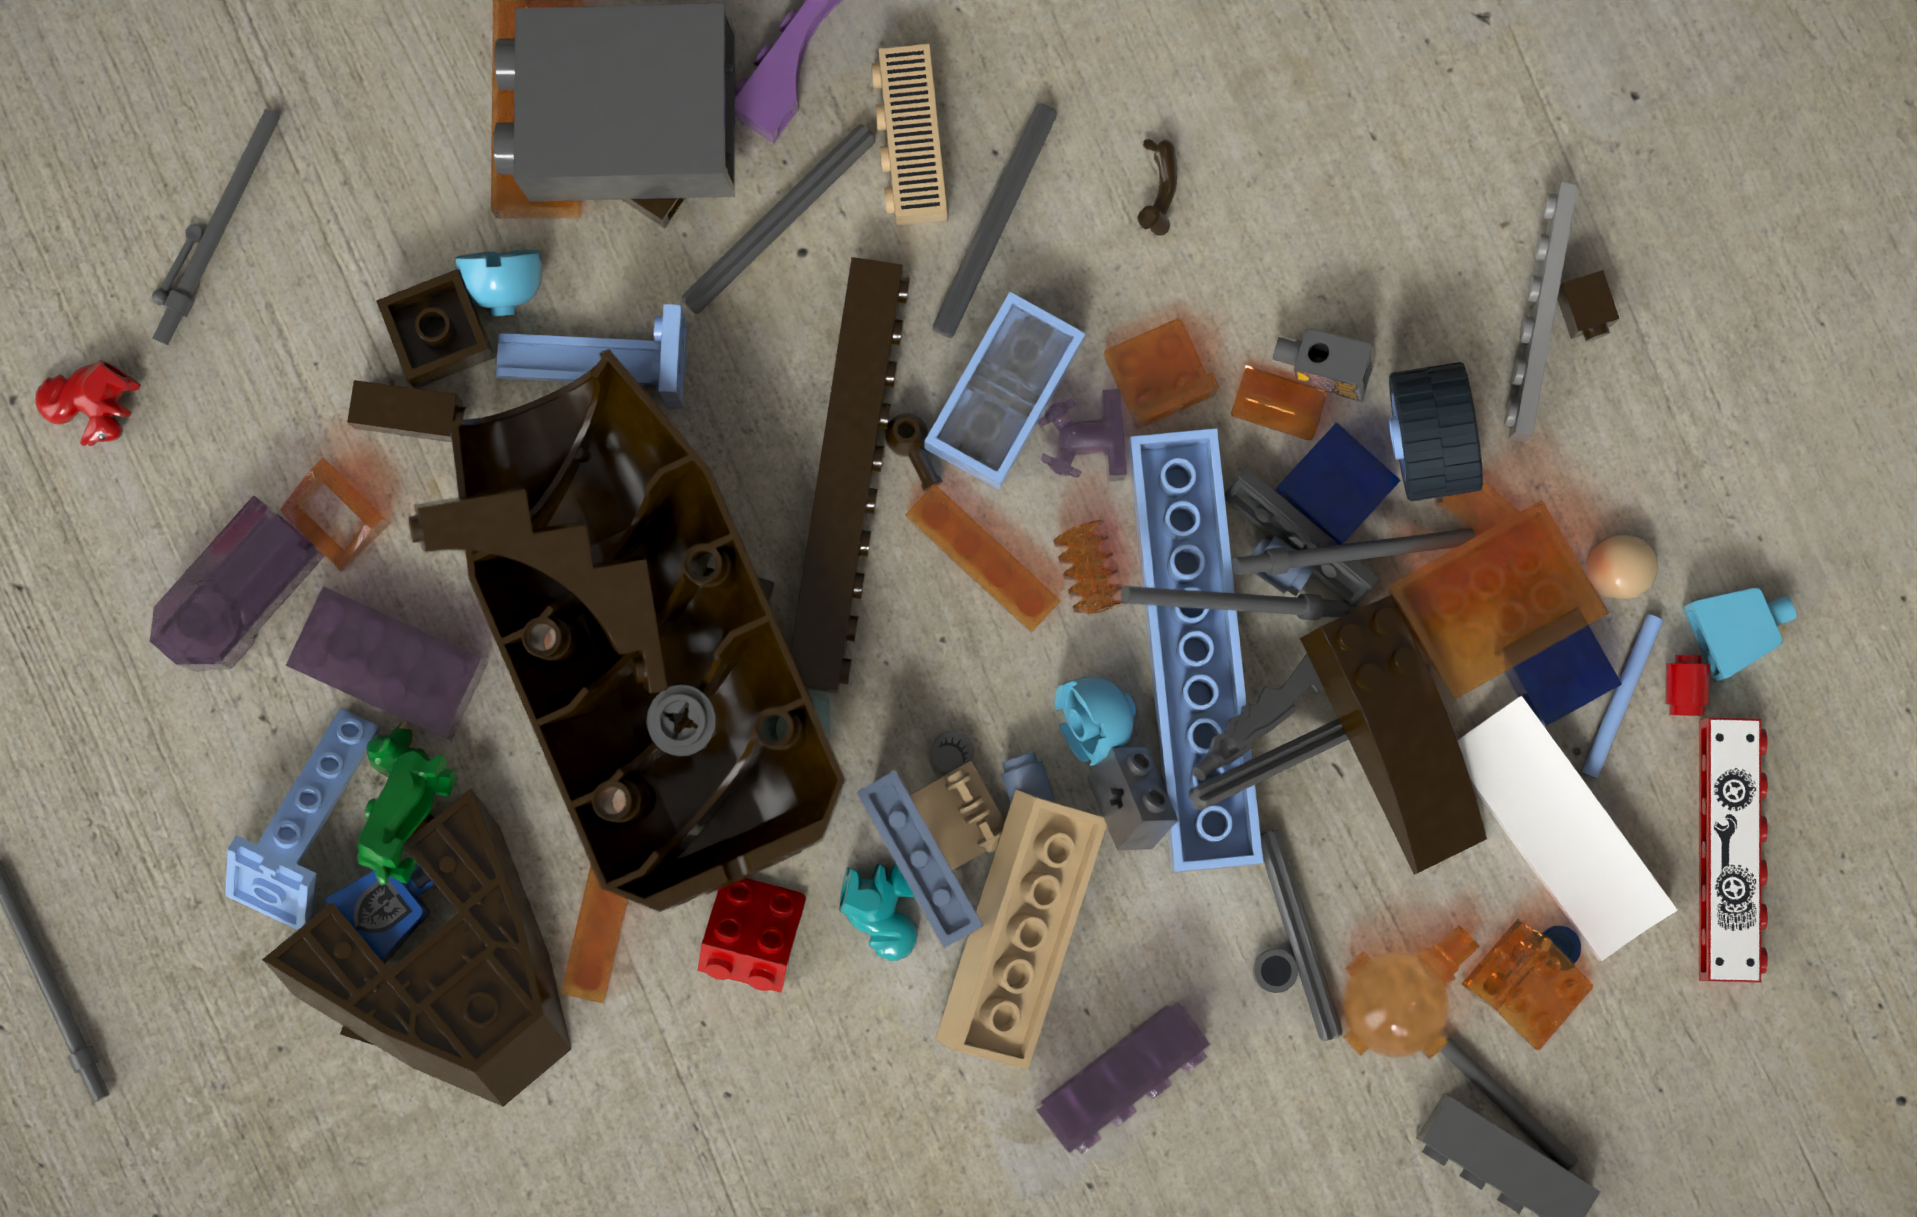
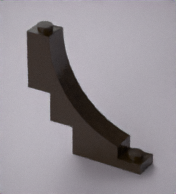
[408,486,667,693]

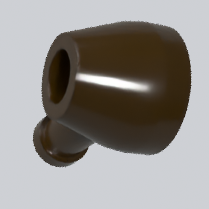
[885,413,943,491]

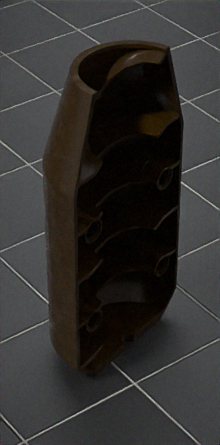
[450,349,847,912]

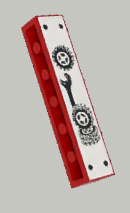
[1699,718,1768,983]

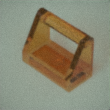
[280,458,391,571]

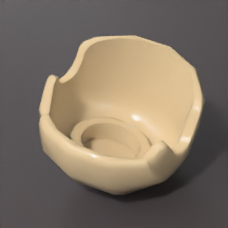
[1586,534,1658,599]

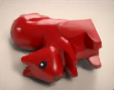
[35,360,141,446]

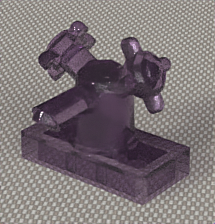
[1038,389,1127,482]

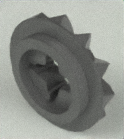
[647,685,718,756]

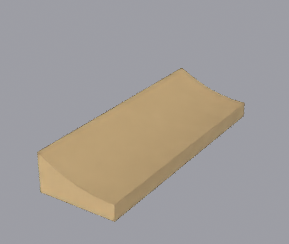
[935,789,1107,1069]

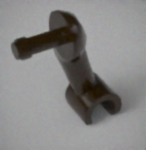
[1137,139,1177,236]

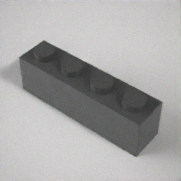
[1416,1094,1601,1217]

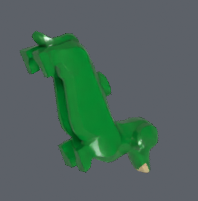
[357,720,458,885]

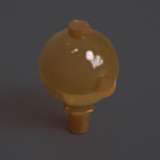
[1343,925,1480,1059]

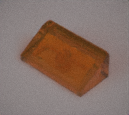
[1231,365,1328,440]

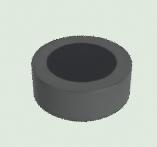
[1253,949,1298,993]

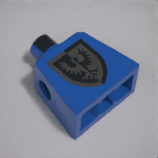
[325,864,434,964]

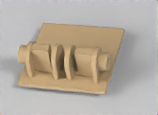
[909,761,1005,871]

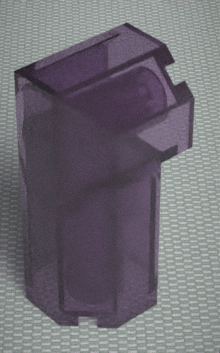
[150,495,325,672]

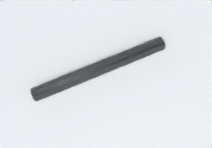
[933,103,1057,338]
[682,124,876,314]

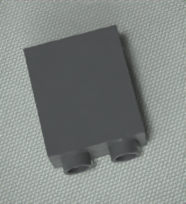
[493,3,735,202]

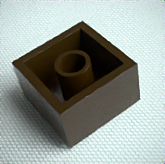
[376,269,495,388]

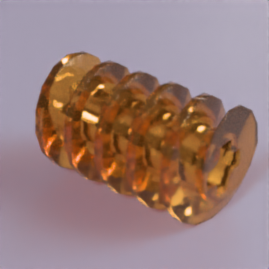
[1053,520,1126,615]

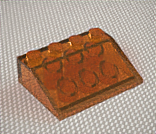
[1388,500,1609,700]

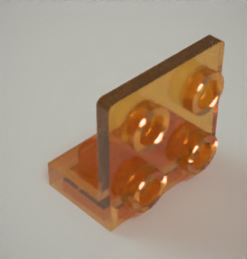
[1103,318,1219,430]
[1462,919,1593,1050]

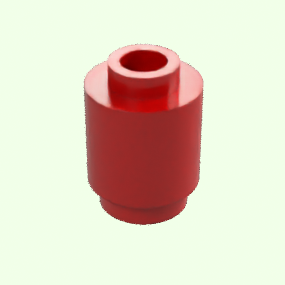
[1665,655,1710,716]

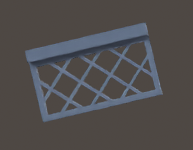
[856,770,983,948]

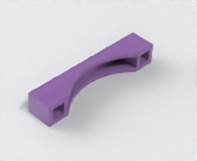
[735,0,843,144]

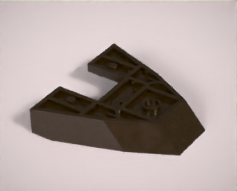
[262,789,571,1107]

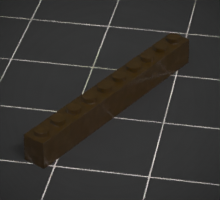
[791,257,910,694]

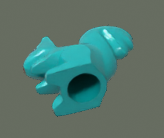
[839,864,918,961]

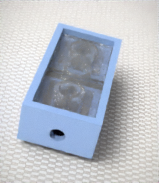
[924,292,1086,491]

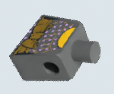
[1273,329,1375,403]

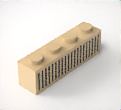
[871,44,947,226]

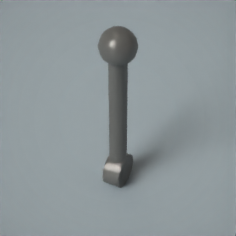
[152,224,204,305]

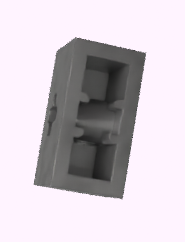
[1087,747,1178,850]

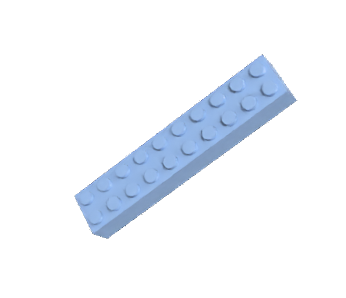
[1128,428,1263,873]

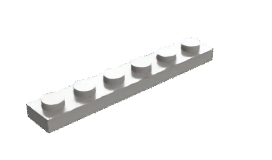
[1504,182,1578,442]

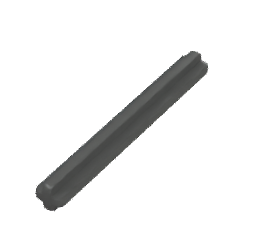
[1188,719,1349,810]
[1260,830,1343,1041]

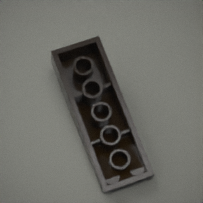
[1300,594,1487,875]

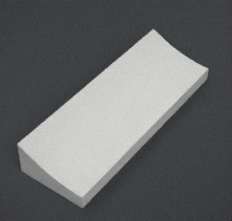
[1457,696,1677,961]

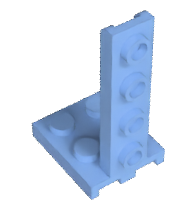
[496,304,689,409]
[225,708,380,930]

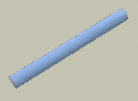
[1581,614,1663,779]

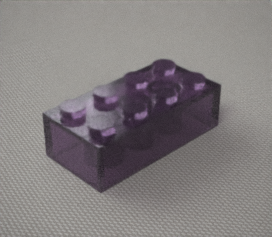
[285,586,488,741]
[1034,1000,1211,1154]

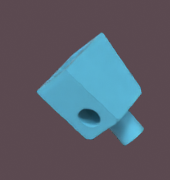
[1682,587,1797,682]

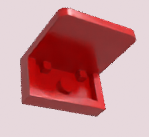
[697,878,806,993]

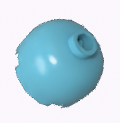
[455,250,542,316]
[1054,676,1136,765]

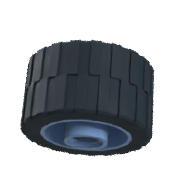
[1389,362,1483,502]

